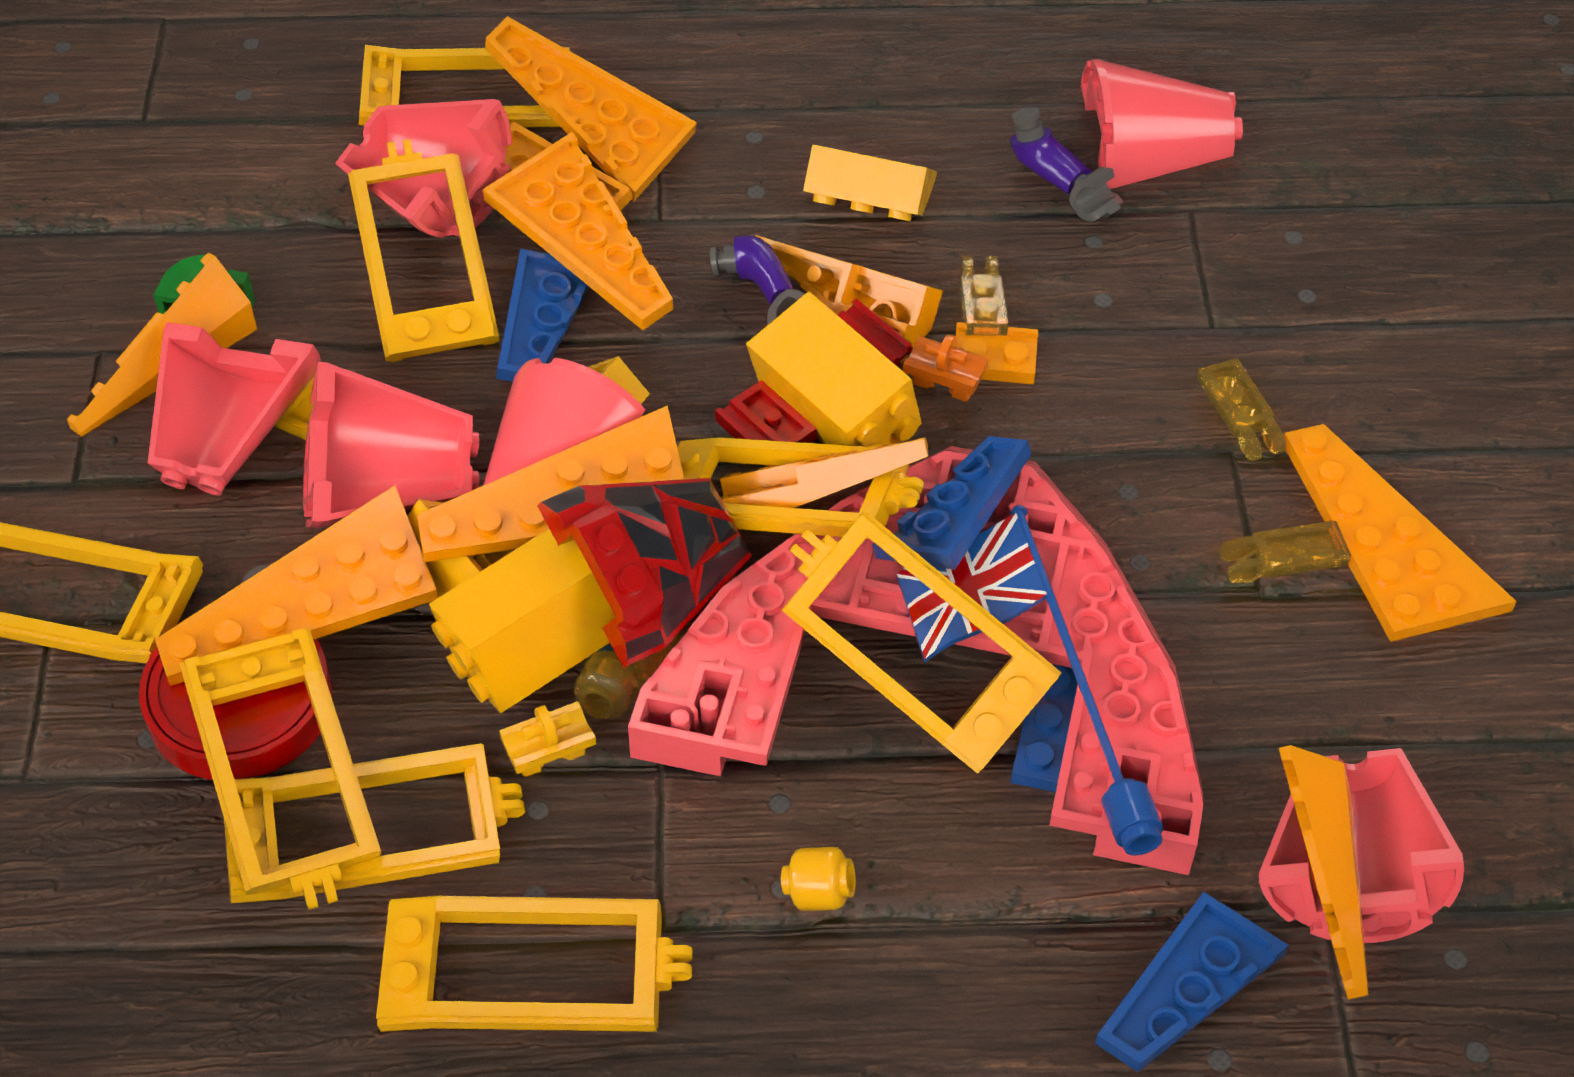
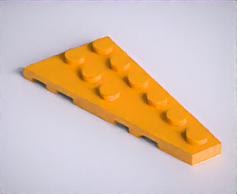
[485,16,697,202]
[483,131,673,330]
[417,405,684,562]
[1282,424,1517,642]
[155,485,438,686]

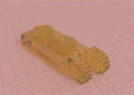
[960,256,1008,336]
[1197,358,1287,462]
[1219,520,1351,584]

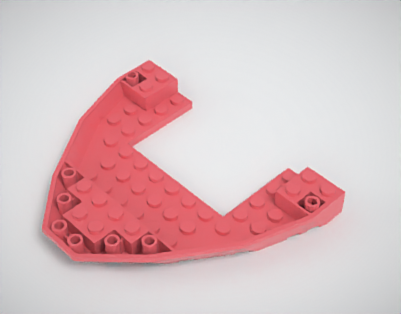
[628,446,1204,875]

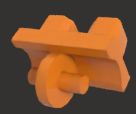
[903,334,988,402]

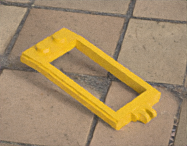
[358,45,570,127]
[348,139,499,362]
[677,437,924,539]
[782,510,1062,774]
[0,522,203,663]
[179,628,381,910]
[224,743,525,903]
[376,896,693,1032]

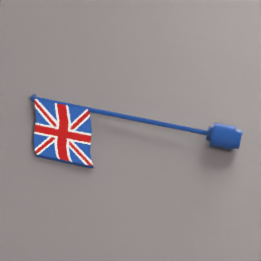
[897,505,1163,856]

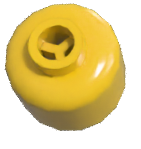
[781,847,856,911]

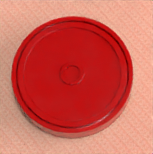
[139,639,333,780]

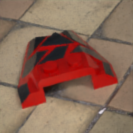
[537,478,752,668]

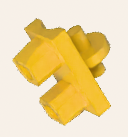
[499,701,596,777]

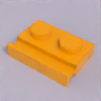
[955,322,1038,385]

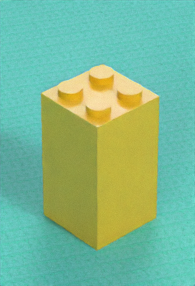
[746,291,922,447]
[429,529,615,714]

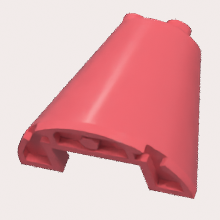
[1080,59,1243,189]
[335,99,512,238]
[148,322,321,496]
[483,358,646,486]
[303,362,479,529]
[1259,748,1464,943]

